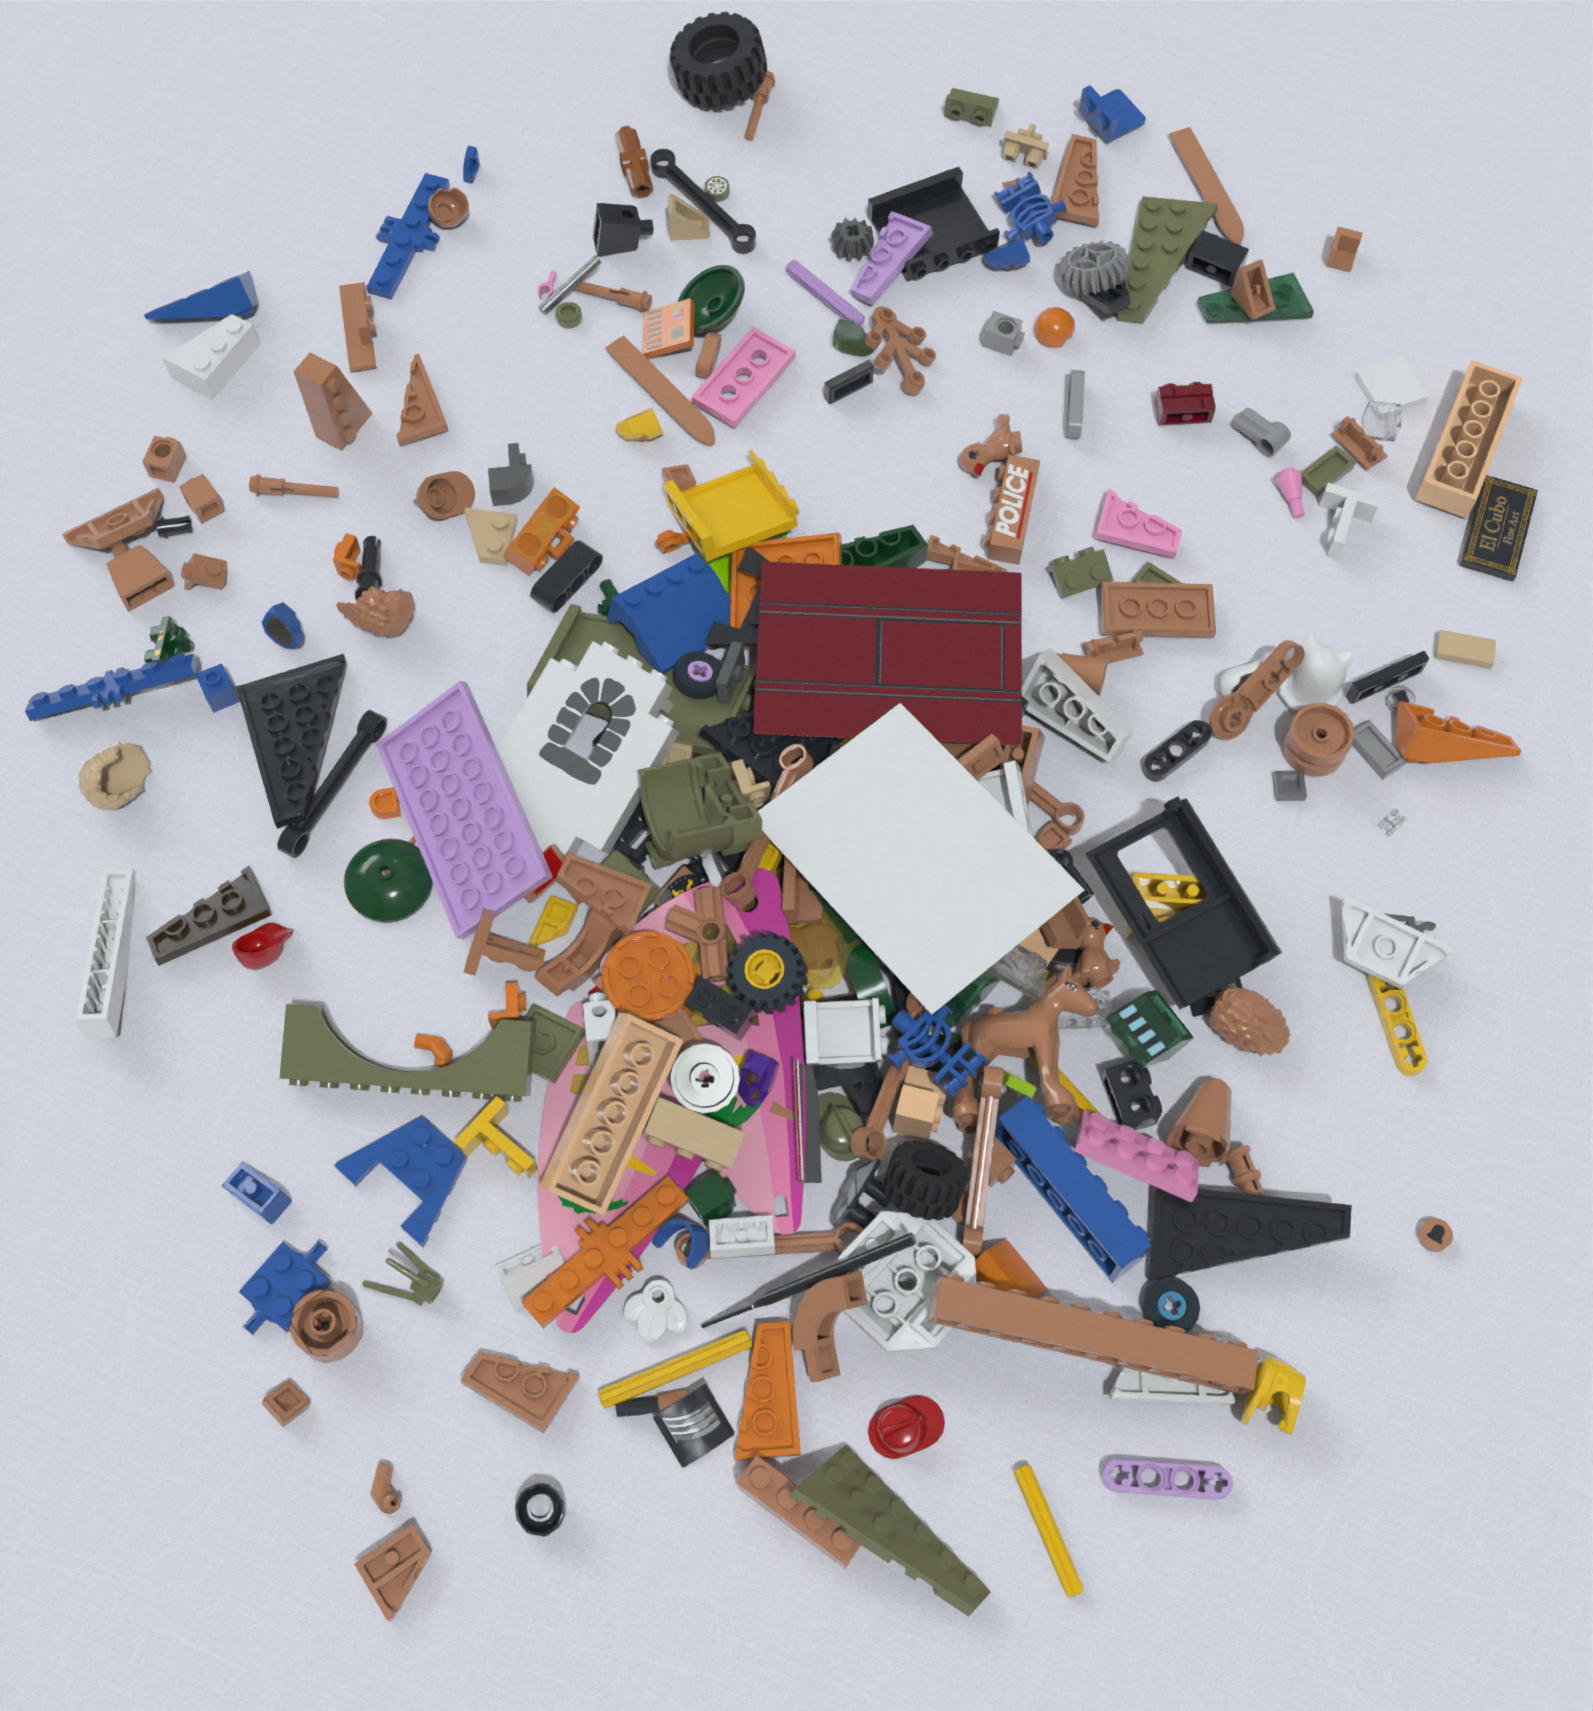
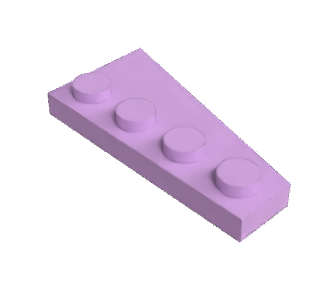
[850,211,933,305]

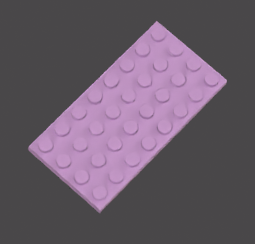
[376,680,553,940]

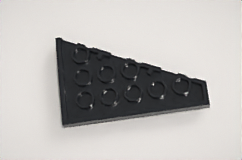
[236,654,347,829]
[699,711,846,792]

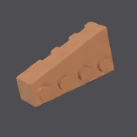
[293,352,373,451]

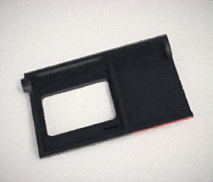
[1085,796,1283,1010]

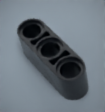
[530,540,603,613]

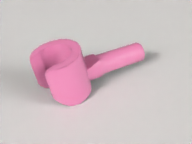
[537,271,557,299]

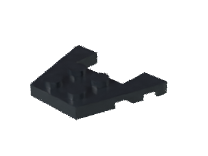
[705,547,770,649]

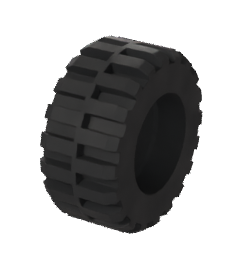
[669,12,768,109]

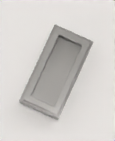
[1352,719,1407,780]

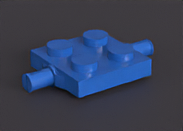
[239,1241,332,1335]

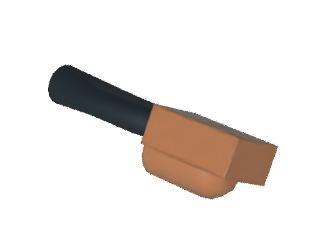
[615,1389,687,1417]

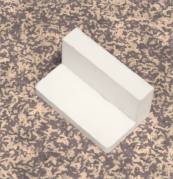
[495,1245,565,1310]

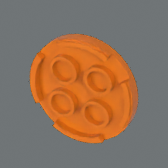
[602,931,695,1023]

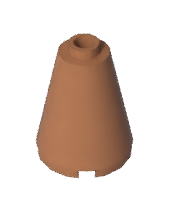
[1167,1078,1232,1167]

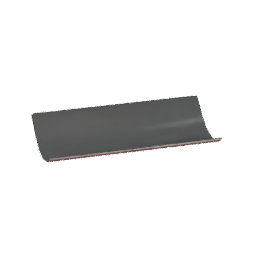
[793,1060,822,1183]

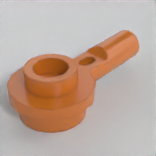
[654,530,691,554]

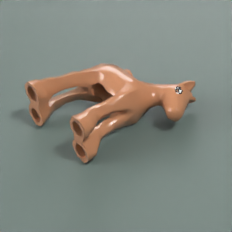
[953,964,1099,1134]

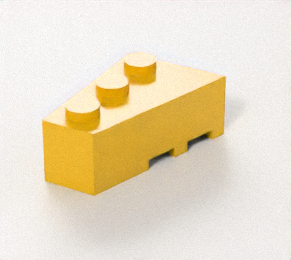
[1126,872,1206,938]

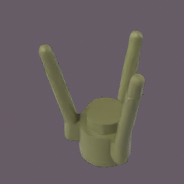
[362,1242,444,1306]

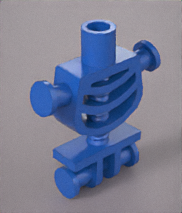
[994,171,1067,243]
[887,1004,988,1099]

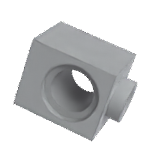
[982,311,1025,356]

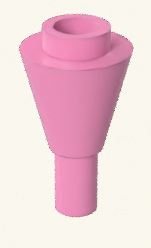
[1275,468,1305,518]

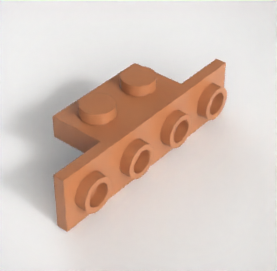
[339,282,376,372]

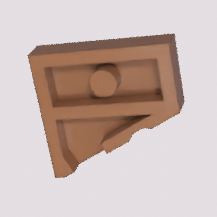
[354,1523,432,1622]

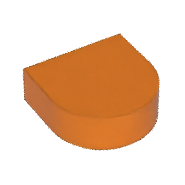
[369,787,401,819]

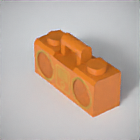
[503,487,580,576]

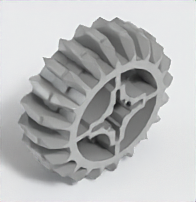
[1059,240,1129,295]

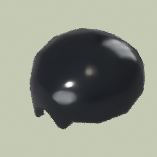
[515,1483,566,1537]

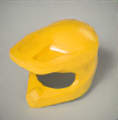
[1241,1355,1306,1435]

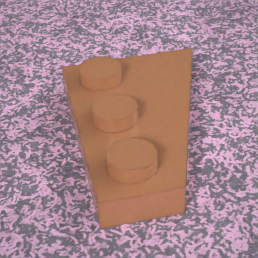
[461,1352,580,1434]

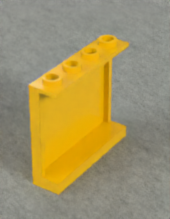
[663,450,799,562]

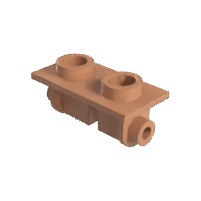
[1332,416,1388,470]
[1081,629,1144,664]

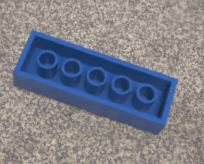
[995,1096,1151,1283]

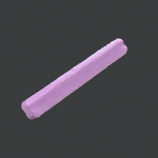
[786,259,865,329]

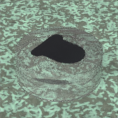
[1385,685,1416,714]

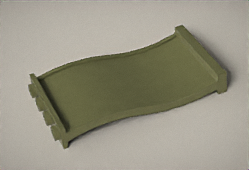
[527,604,757,756]

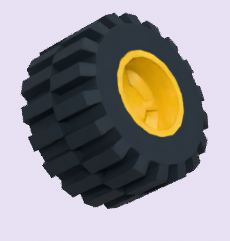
[727,932,808,1015]

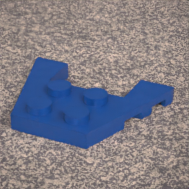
[334,1116,468,1248]

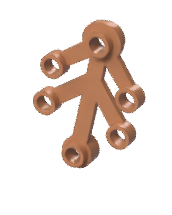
[865,306,936,395]

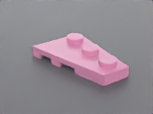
[1095,489,1182,558]

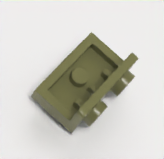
[1046,546,1114,598]

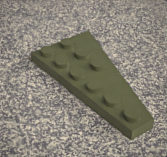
[1117,196,1218,324]

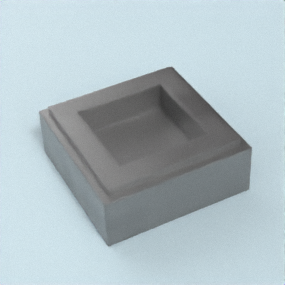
[1273,770,1307,801]

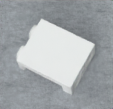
[804,998,887,1066]

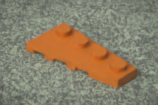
[734,1321,801,1461]

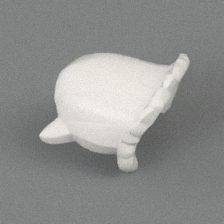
[1278,633,1354,712]

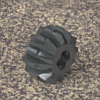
[831,217,874,262]

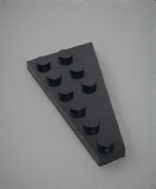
[1149,1188,1352,1281]

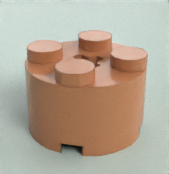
[290,1290,363,1364]

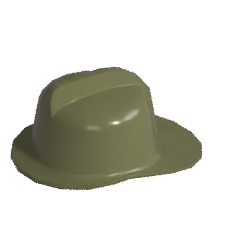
[818,1092,868,1162]

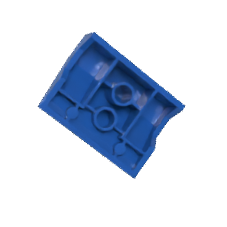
[607,553,731,674]

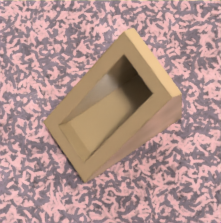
[668,193,710,240]

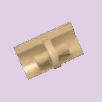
[1003,123,1049,169]

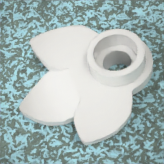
[623,1279,687,1345]

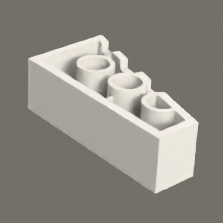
[1022,648,1133,763]

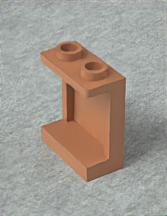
[939,734,1006,781]

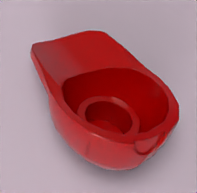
[232,923,294,971]

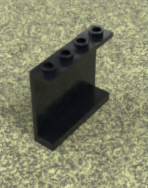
[867,166,1000,282]

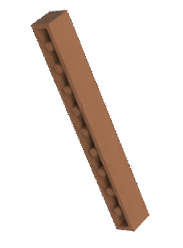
[928,1274,1258,1395]

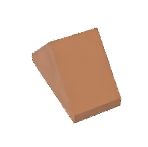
[1231,259,1276,320]

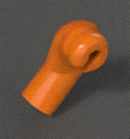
[414,1033,453,1068]

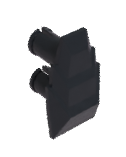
[831,1159,890,1230]

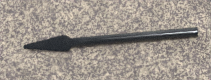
[701,1232,916,1328]

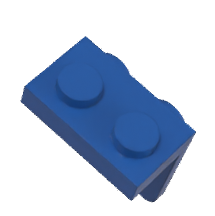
[1079,85,1146,143]

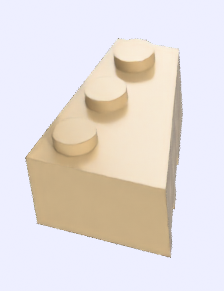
[641,1097,746,1172]

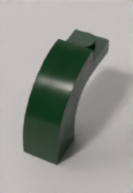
[836,931,896,1029]

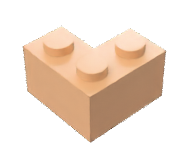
[893,1066,946,1141]

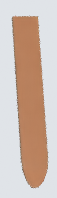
[1169,127,1244,245]
[605,335,715,446]

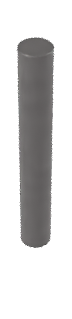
[538,255,602,315]

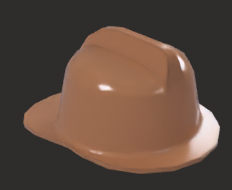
[413,471,475,519]

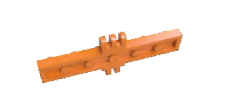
[521,1176,689,1329]

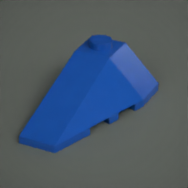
[144,271,258,320]

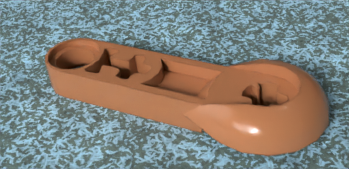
[1209,640,1305,740]

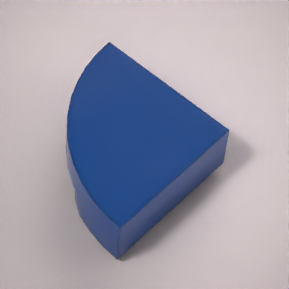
[463,146,480,184]

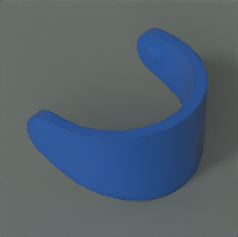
[653,1219,709,1269]

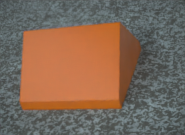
[975,1239,1048,1299]

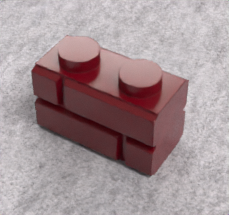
[1155,382,1216,425]

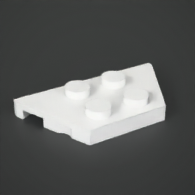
[1341,896,1453,989]
[1109,1367,1235,1405]

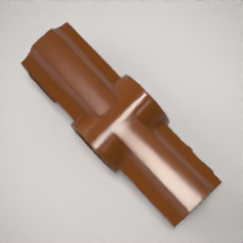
[615,126,653,199]

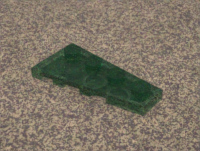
[1197,272,1314,323]

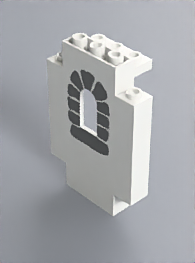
[497,641,679,857]

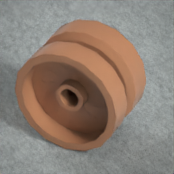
[1282,703,1355,777]

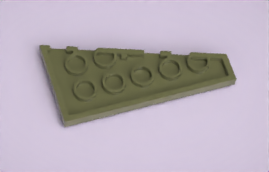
[788,1445,991,1617]

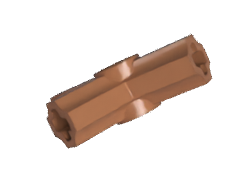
[665,887,730,982]

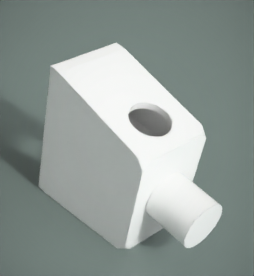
[583,993,616,1071]

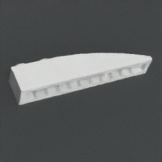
[75,869,134,1040]

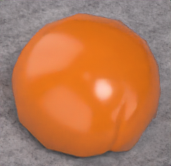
[1034,307,1075,348]

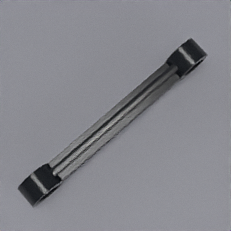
[651,149,756,254]
[277,710,387,858]

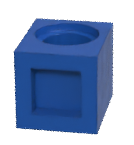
[195,663,240,713]

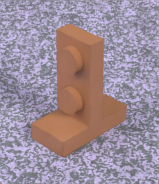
[463,908,546,976]

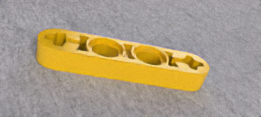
[1367,974,1427,1076]

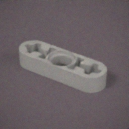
[1066,370,1085,438]

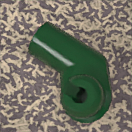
[597,579,619,617]

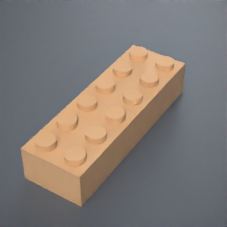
[1415,360,1523,518]
[539,1013,684,1216]

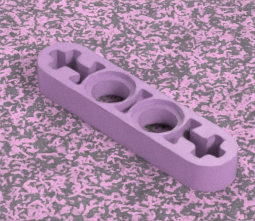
[1101,1459,1233,1500]

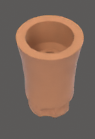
[1056,652,1108,696]

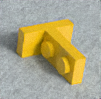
[454,1096,538,1179]

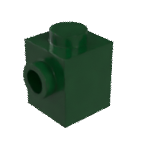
[685,1171,737,1226]

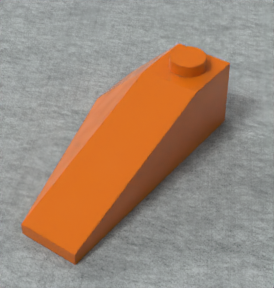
[1395,701,1521,764]

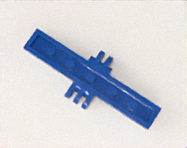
[366,173,450,300]
[25,653,198,721]

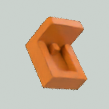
[332,533,362,580]
[488,983,527,1029]

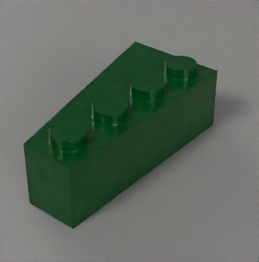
[841,524,928,568]

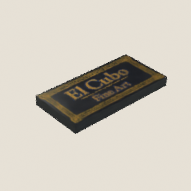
[1459,475,1538,582]

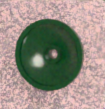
[678,265,745,333]
[344,839,433,923]

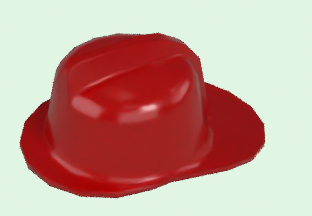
[868,1395,945,1459]

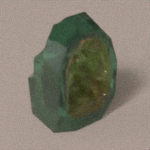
[833,318,874,356]

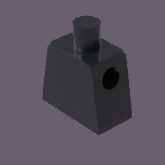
[592,203,654,257]

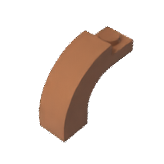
[535,910,624,997]
[793,1271,868,1382]

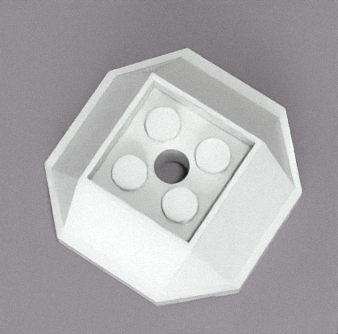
[838,1211,977,1353]

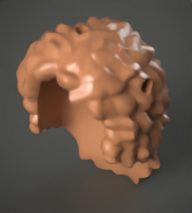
[336,586,415,638]
[1209,986,1290,1056]

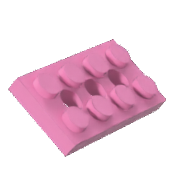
[692,327,796,428]
[1074,1110,1199,1202]

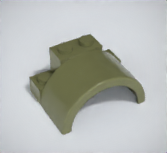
[637,752,762,862]

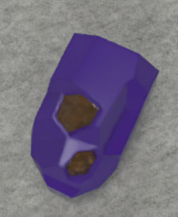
[738,1052,780,1107]

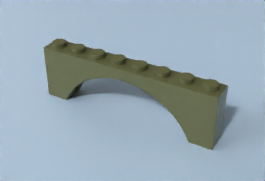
[279,1004,536,1102]

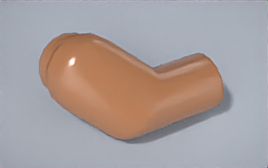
[370,1464,401,1514]

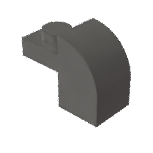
[488,443,534,506]

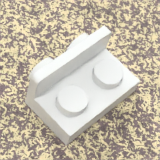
[709,1215,775,1259]

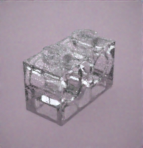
[1058,988,1113,1037]

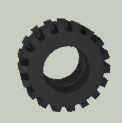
[882,1140,969,1221]

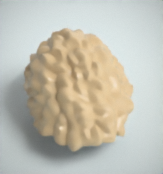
[78,742,151,810]

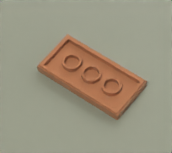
[1101,581,1216,638]

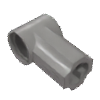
[1234,407,1291,457]

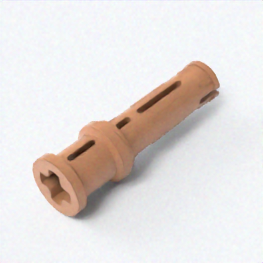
[1227,1145,1265,1196]

